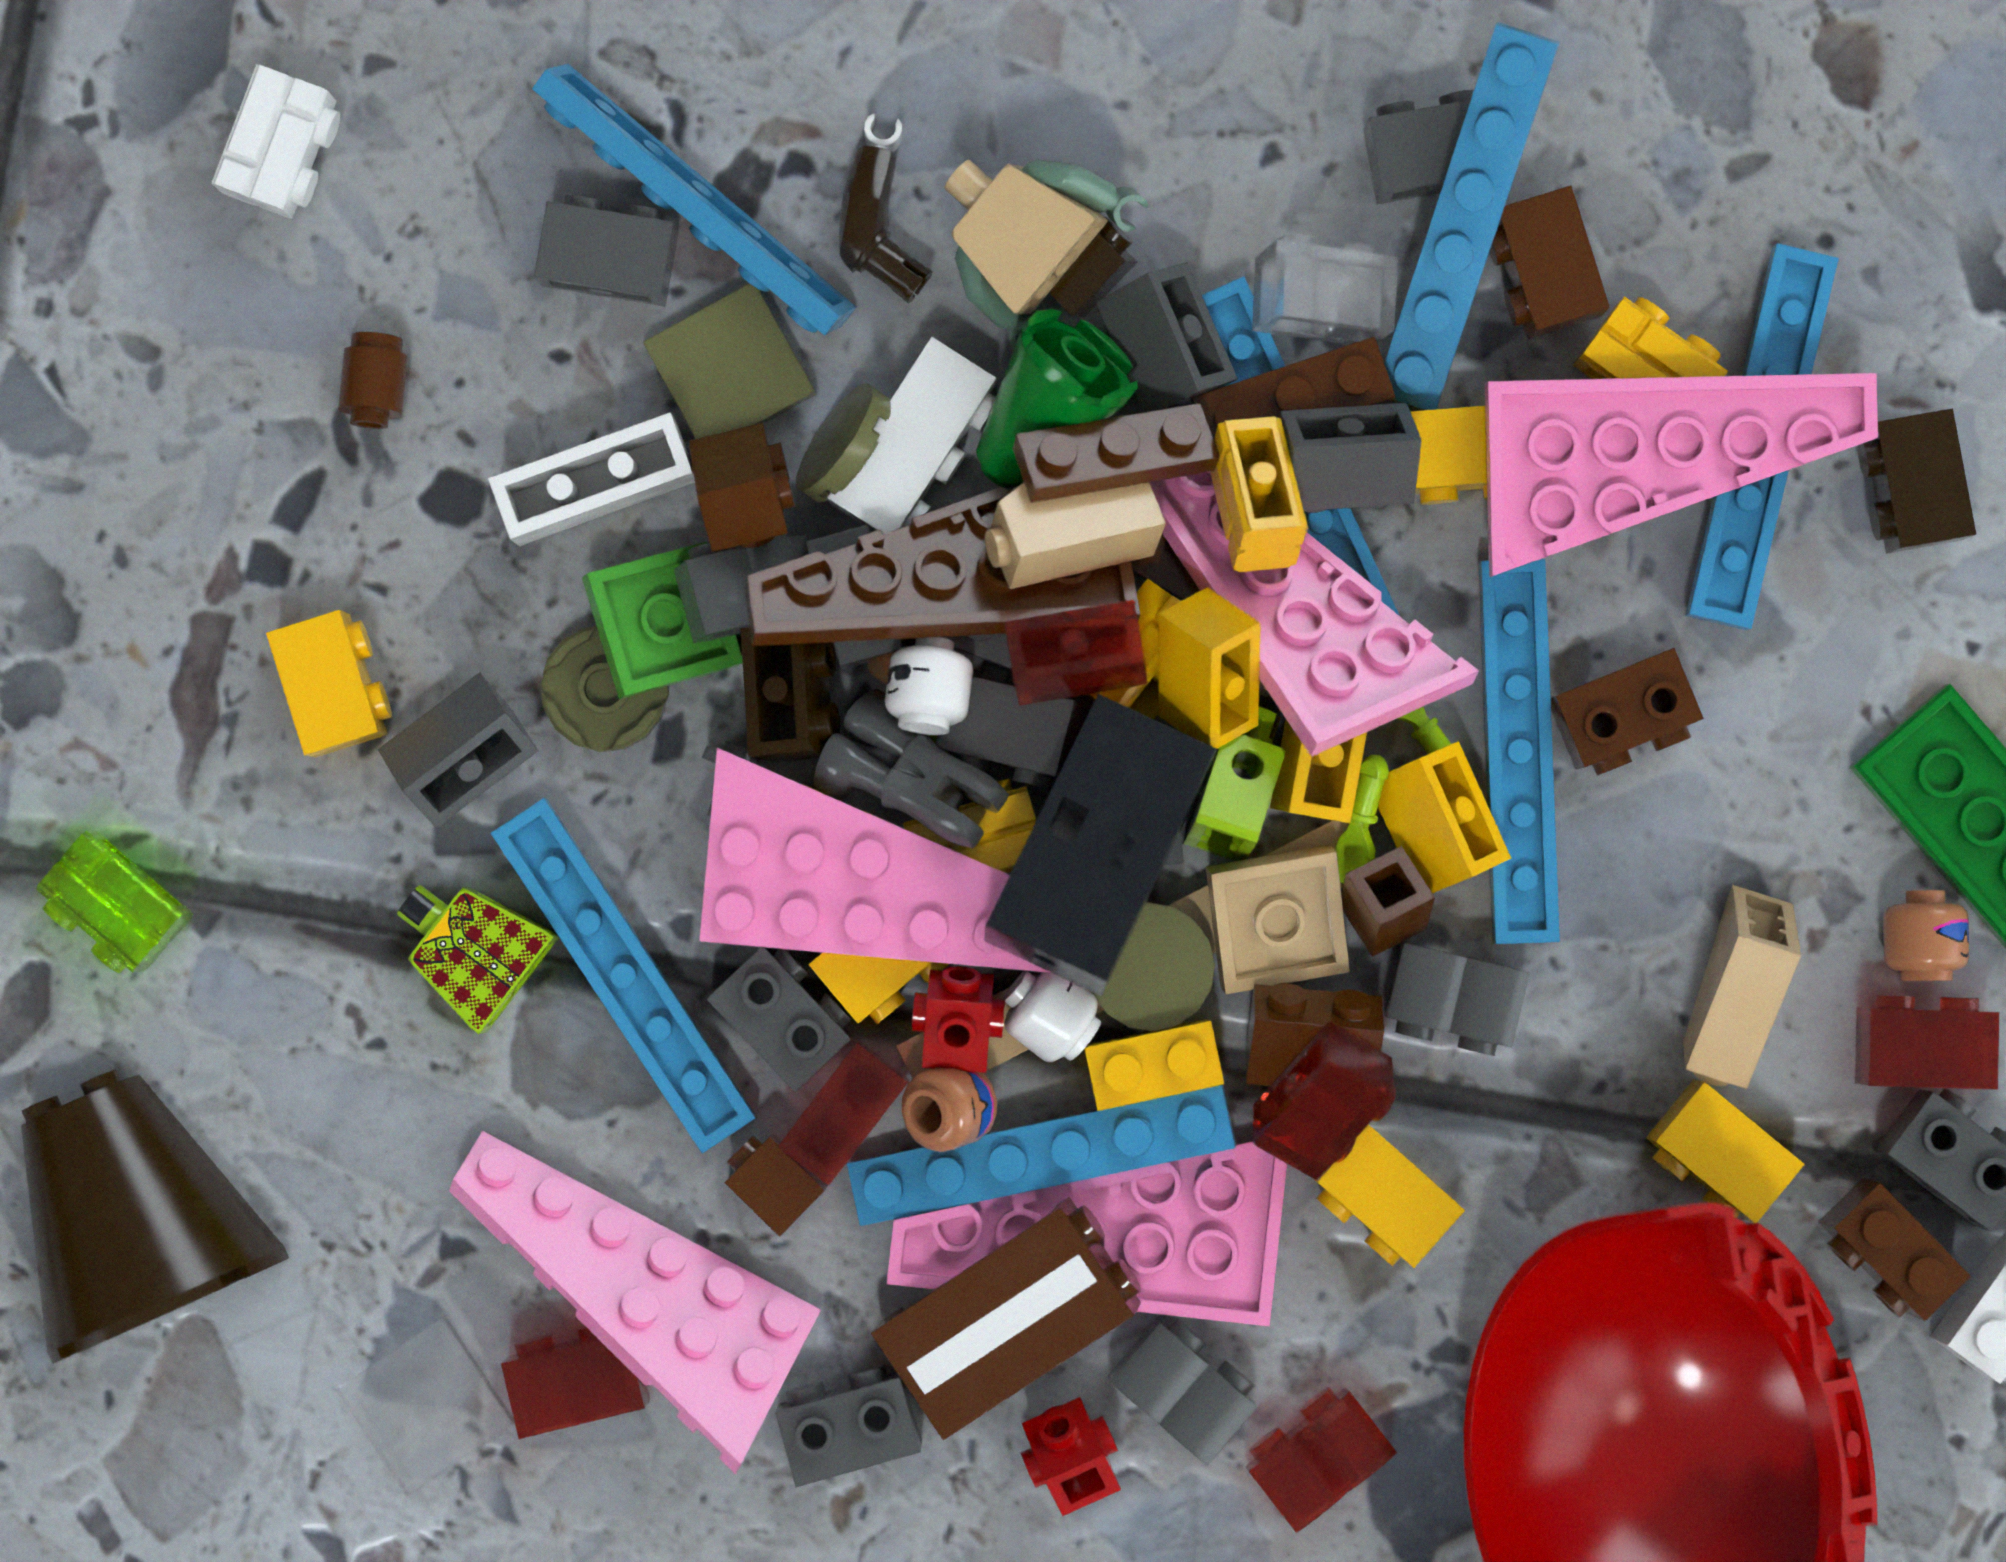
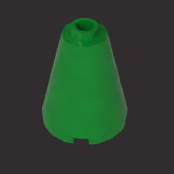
[976,309,1138,487]

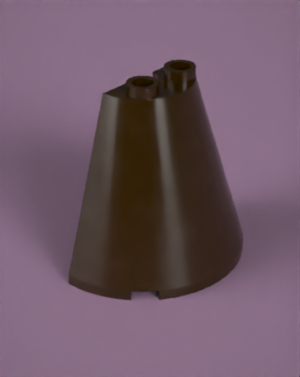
[21,1069,289,1364]

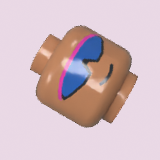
[1883,890,1969,981]
[901,1068,997,1152]

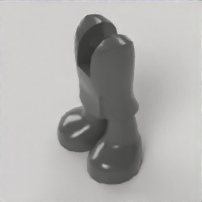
[813,688,1009,848]

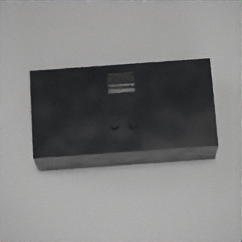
[984,694,1217,996]

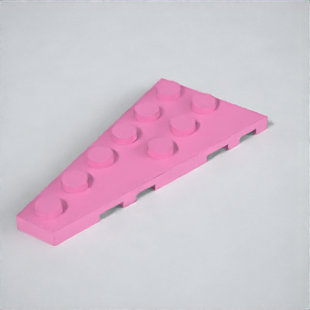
[1485,373,1878,577]
[1149,472,1479,757]
[699,748,1051,973]
[449,1131,821,1475]
[887,1133,1290,1326]

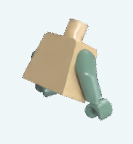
[944,159,1148,349]

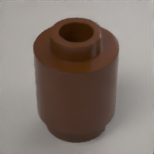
[338,332,408,429]

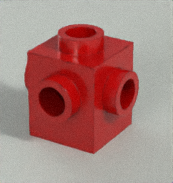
[912,966,1005,1073]
[1020,1397,1121,1516]

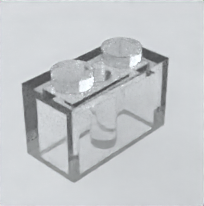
[1252,234,1398,344]

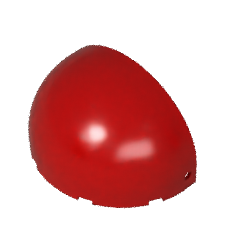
[1463,1203,1878,1562]

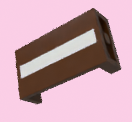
[871,1196,1141,1441]

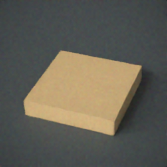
[1206,845,1350,995]

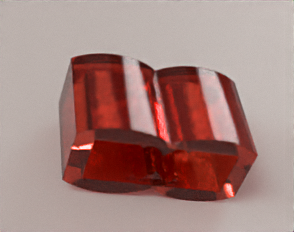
[1245,1387,1397,1533]

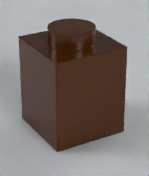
[1341,846,1435,957]
[725,1133,828,1237]

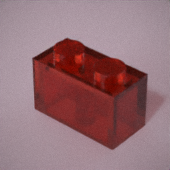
[1004,600,1147,706]
[1855,995,2000,1090]
[1253,1021,1396,1180]
[778,1041,910,1186]
[501,1326,650,1439]

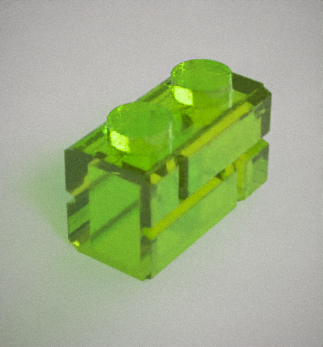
[36,830,193,974]

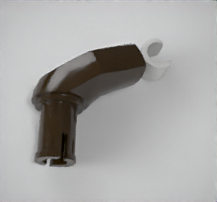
[839,113,933,304]

